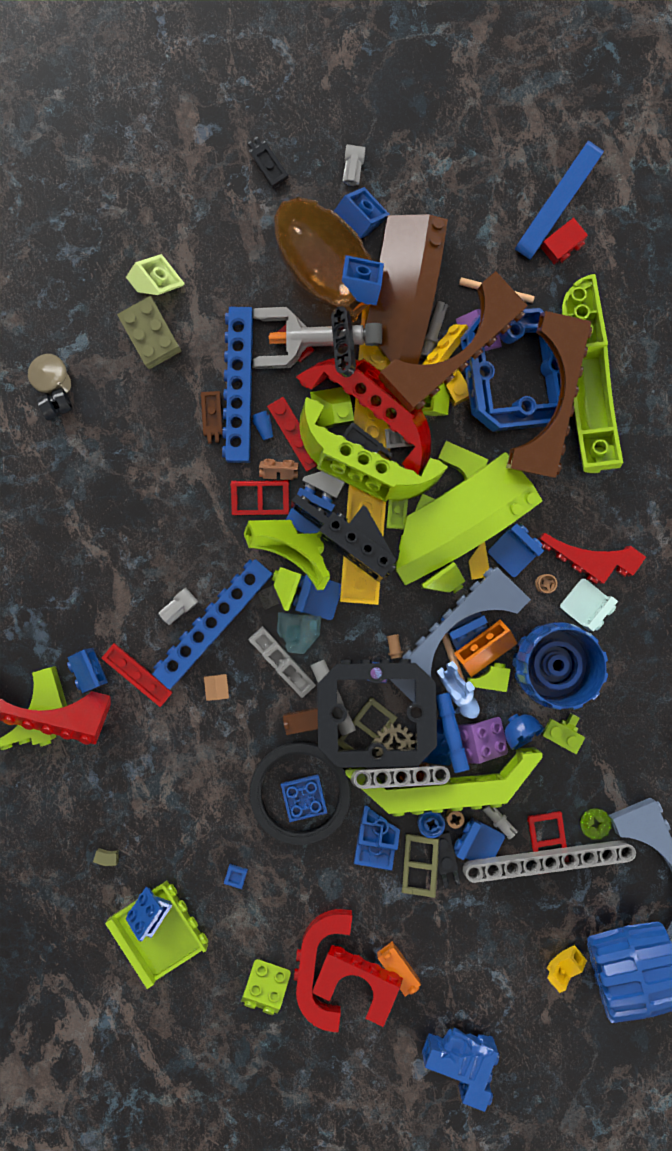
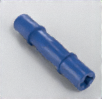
[436,692,470,773]

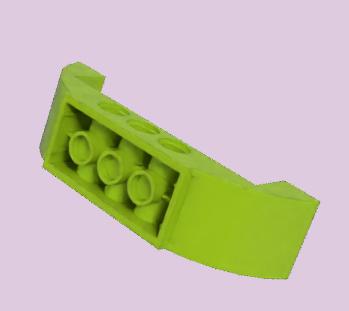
[299,397,448,502]

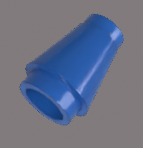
[252,410,273,440]

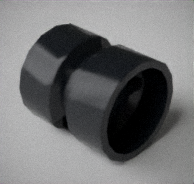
[37,387,73,421]

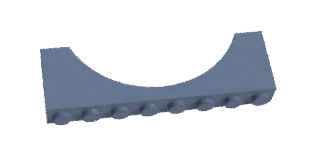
[390,567,531,702]
[608,798,672,943]

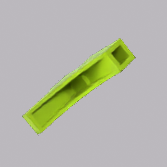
[244,520,330,590]
[0,666,67,750]

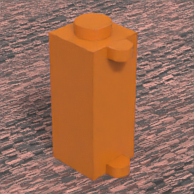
[377,941,421,997]

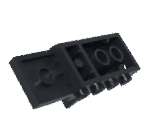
[291,494,397,582]

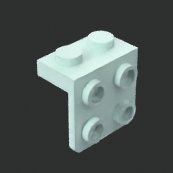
[560,579,618,631]

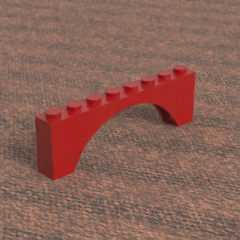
[0,691,111,745]

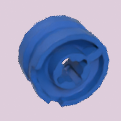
[417,810,445,838]

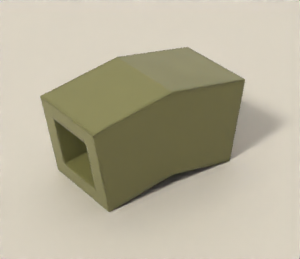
[93,848,119,866]

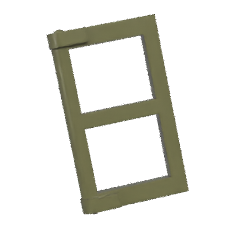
[338,697,397,750]
[402,834,440,898]

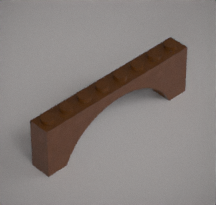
[378,271,528,413]
[506,311,592,478]

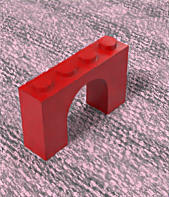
[312,945,403,1027]

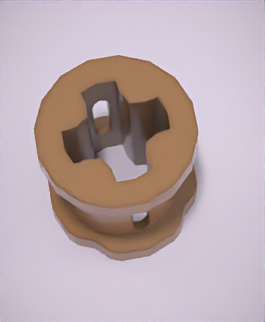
[445,808,464,829]

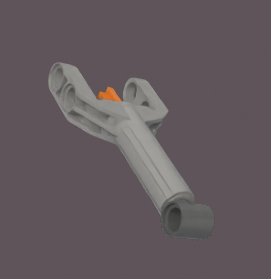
[252,307,382,369]

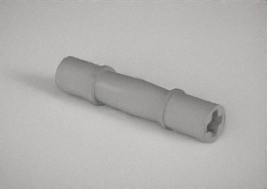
[311,660,356,736]

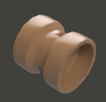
[535,574,558,593]

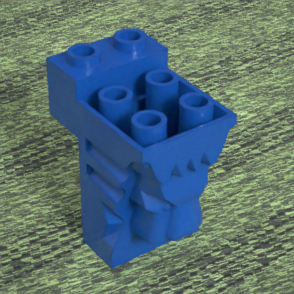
[422,1028,500,1112]

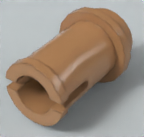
[387,634,403,659]

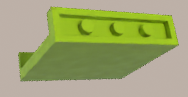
[105,881,208,989]

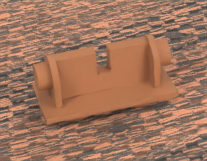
[259,459,299,480]

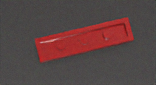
[267,397,318,472]
[101,643,173,707]

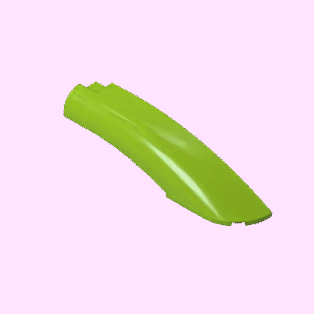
[562,274,623,473]

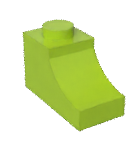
[467,662,510,692]

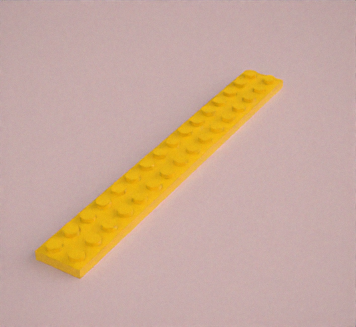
[340,303,391,605]

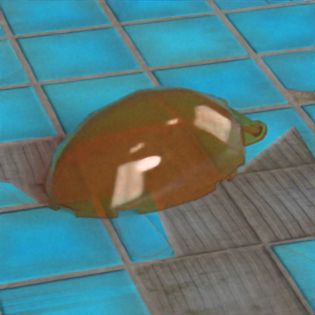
[274,197,372,322]

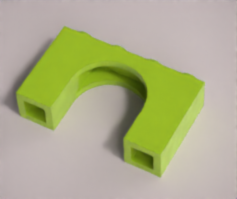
[414,441,489,512]

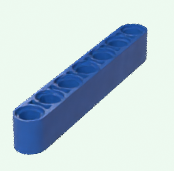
[515,140,604,260]

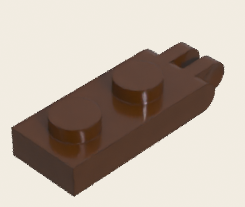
[201,391,223,444]

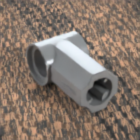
[343,144,366,186]
[159,588,198,625]

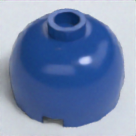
[504,714,544,750]

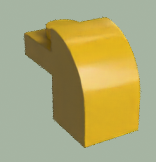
[547,945,587,993]

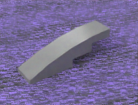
[249,626,316,698]

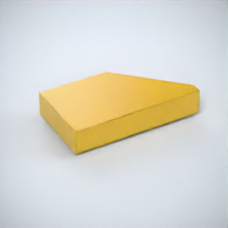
[468,542,489,580]

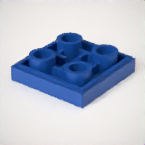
[281,774,327,822]

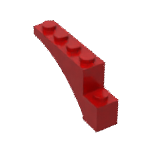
[538,533,646,585]

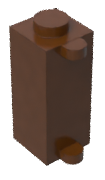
[283,707,334,735]

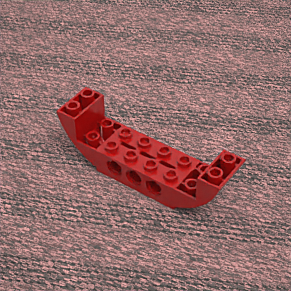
[296,358,431,475]

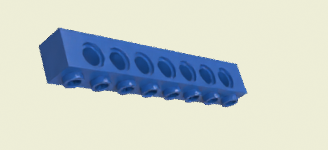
[222,307,253,463]
[152,559,273,690]

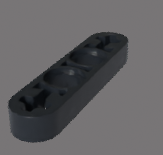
[331,306,356,377]

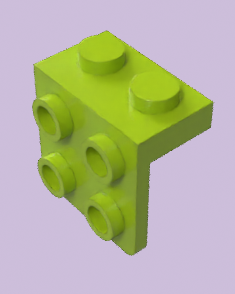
[241,959,291,1015]

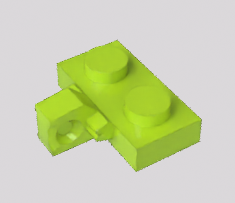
[542,713,585,754]

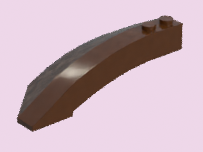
[366,214,448,364]

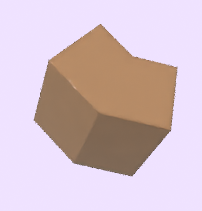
[204,674,229,701]

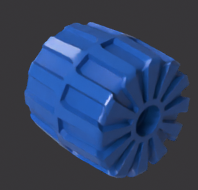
[512,622,608,710]
[587,922,672,1023]

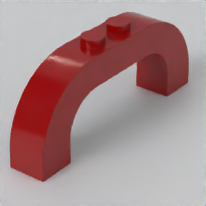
[294,909,352,1032]

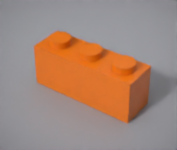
[454,619,518,677]

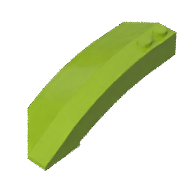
[395,452,542,585]

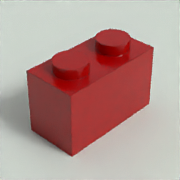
[540,217,588,265]

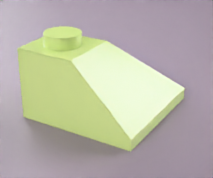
[126,254,185,295]

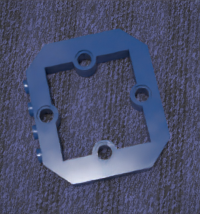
[460,308,560,432]

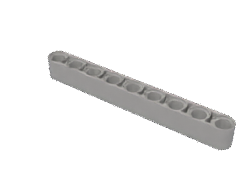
[463,840,636,883]

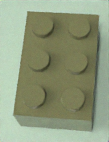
[117,296,182,369]

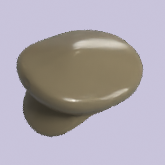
[28,354,71,395]

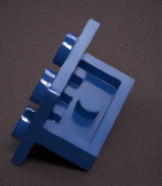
[441,612,488,651]
[126,887,172,941]

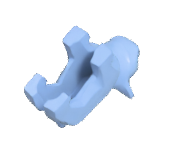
[437,661,480,719]

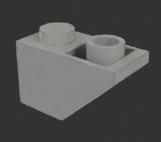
[302,471,345,500]

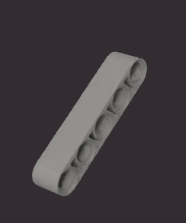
[351,766,450,789]

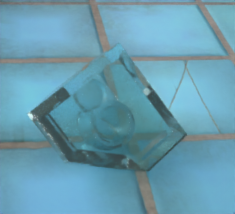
[277,612,321,654]

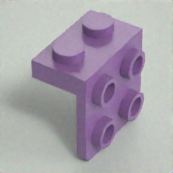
[458,717,508,764]

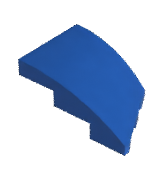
[354,806,400,871]

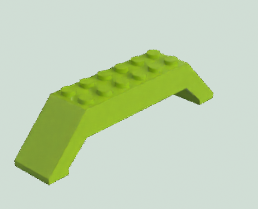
[345,747,542,816]

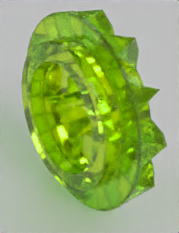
[580,809,612,840]

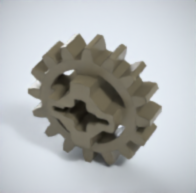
[374,723,416,756]

